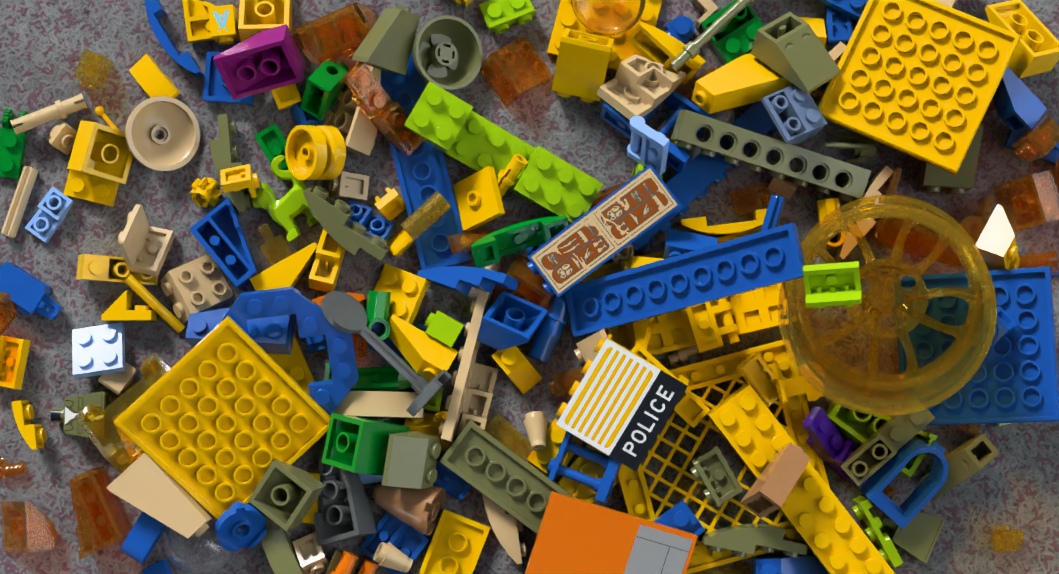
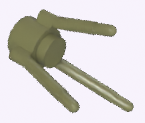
[824,131,876,164]

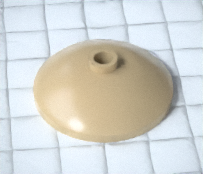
[125,96,200,171]

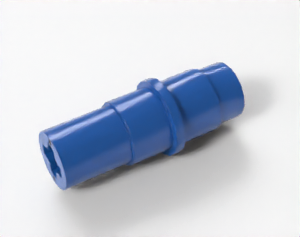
[527,293,569,364]

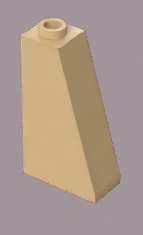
[106,452,212,538]

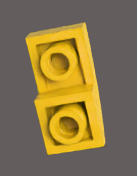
[129,54,180,98]
[11,400,47,450]

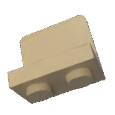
[118,204,175,277]
[160,254,233,323]

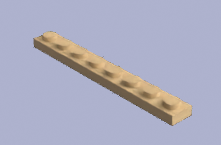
[439,256,502,443]

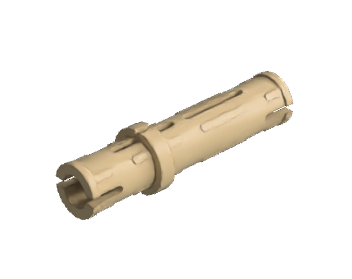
[10,93,87,135]

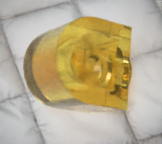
[990,524,1024,552]

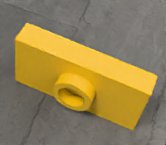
[736,352,778,407]

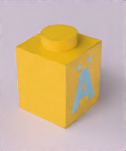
[208,4,240,45]

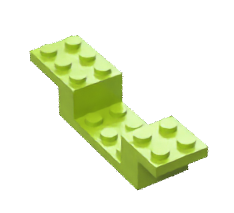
[404,81,603,224]

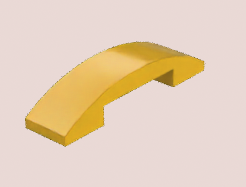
[679,209,767,236]

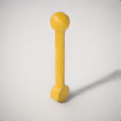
[95,106,119,130]

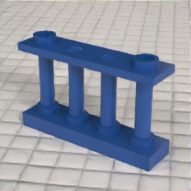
[599,90,717,173]
[547,431,622,502]

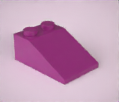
[213,24,306,100]

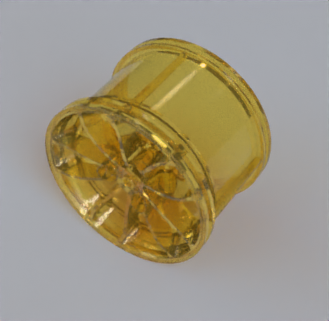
[778,195,997,416]

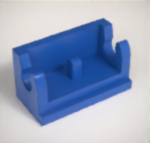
[433,458,471,502]

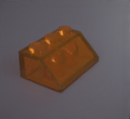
[291,2,378,65]

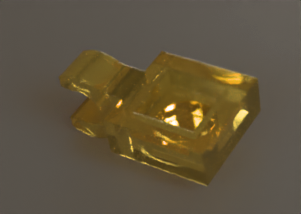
[257,223,293,266]

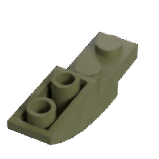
[209,114,253,214]
[303,185,391,261]
[840,398,935,487]
[701,524,808,557]

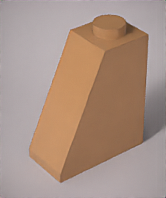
[740,443,811,518]

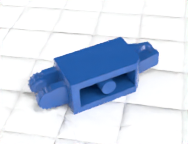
[0,262,63,320]

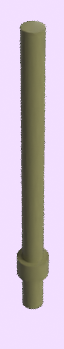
[670,0,752,71]

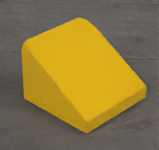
[387,229,415,257]

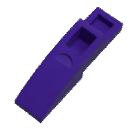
[802,406,873,490]

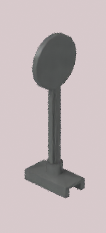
[321,291,452,417]

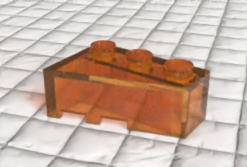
[70,466,132,559]

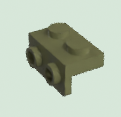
[690,446,743,508]

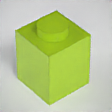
[424,310,465,347]

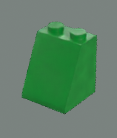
[321,413,410,476]

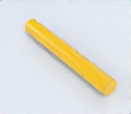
[124,274,185,333]

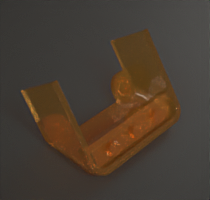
[872,167,995,268]

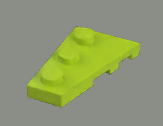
[851,495,903,568]

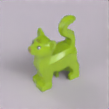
[251,155,318,242]

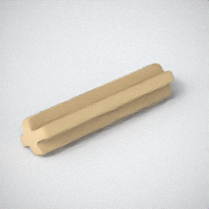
[1,166,38,238]

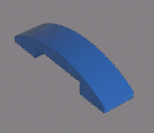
[145,0,205,78]

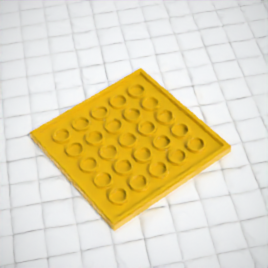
[818,0,1022,175]
[114,315,331,520]

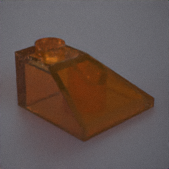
[1,501,58,553]

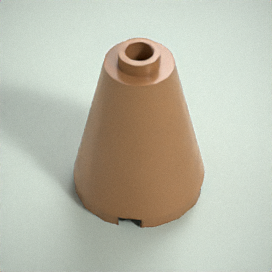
[373,483,446,535]

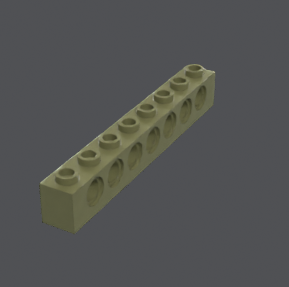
[671,110,871,202]

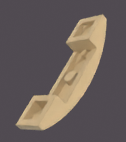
[330,391,424,418]

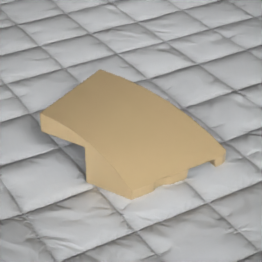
[597,54,687,120]

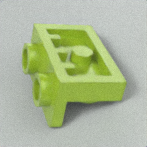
[479,0,535,34]

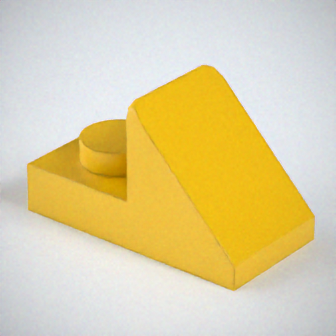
[101,290,157,321]

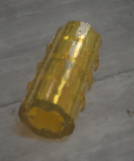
[400,191,452,240]

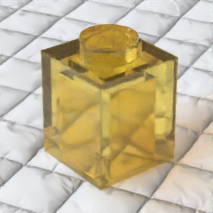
[73,49,114,91]

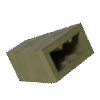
[352,5,420,75]

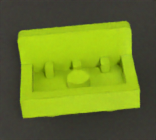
[803,261,862,309]

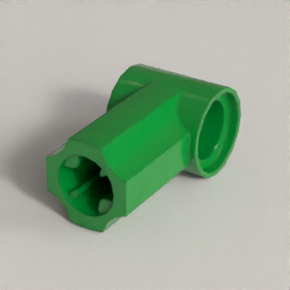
[366,290,391,340]

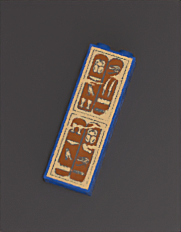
[527,164,681,297]

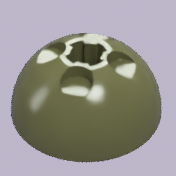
[412,15,483,90]

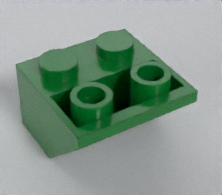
[701,0,763,66]

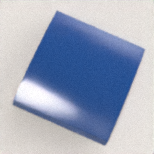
[359,512,432,574]

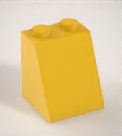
[551,28,614,103]

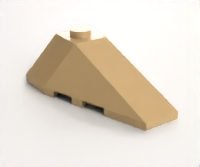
[324,62,381,156]

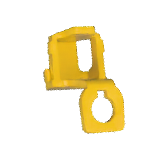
[774,363,825,404]

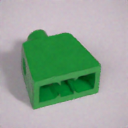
[300,60,349,121]

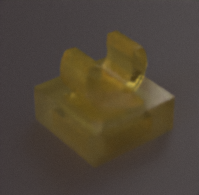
[677,478,705,507]

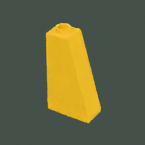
[691,50,791,114]

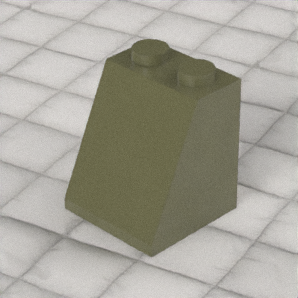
[918,124,983,195]

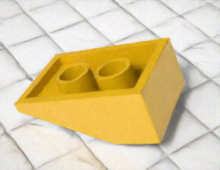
[238,0,292,42]
[985,0,1059,78]

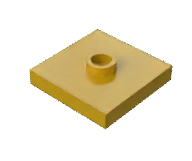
[453,166,505,232]

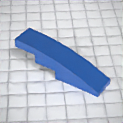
[417,266,519,296]

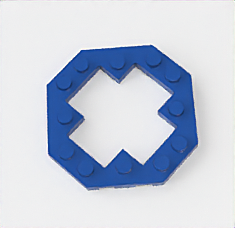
[216,286,359,415]

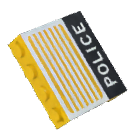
[556,333,689,471]

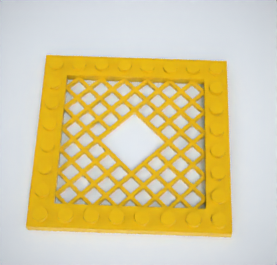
[618,338,830,574]

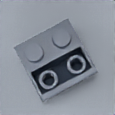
[761,84,827,145]

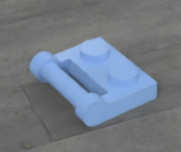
[627,116,670,176]

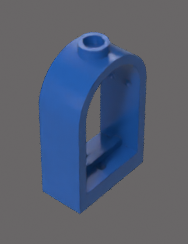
[859,440,949,529]

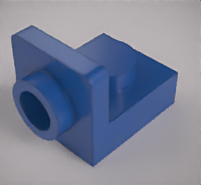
[973,306,1018,347]

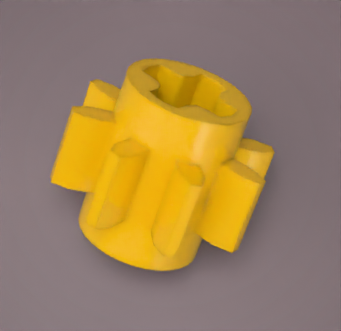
[189,177,222,208]

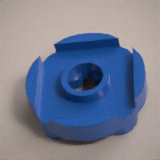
[213,502,267,552]

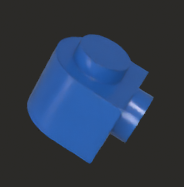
[664,16,695,44]

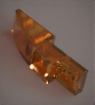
[343,62,425,156]

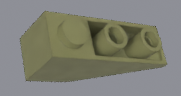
[918,432,999,500]

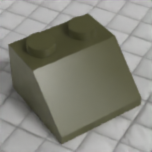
[382,431,441,489]
[248,459,325,531]

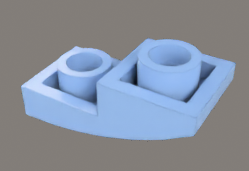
[25,186,74,243]

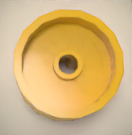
[285,125,346,180]

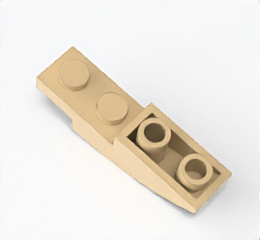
[482,493,527,564]

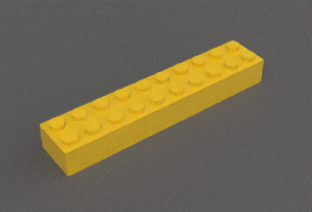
[706,383,895,574]

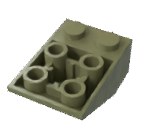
[751,12,841,94]

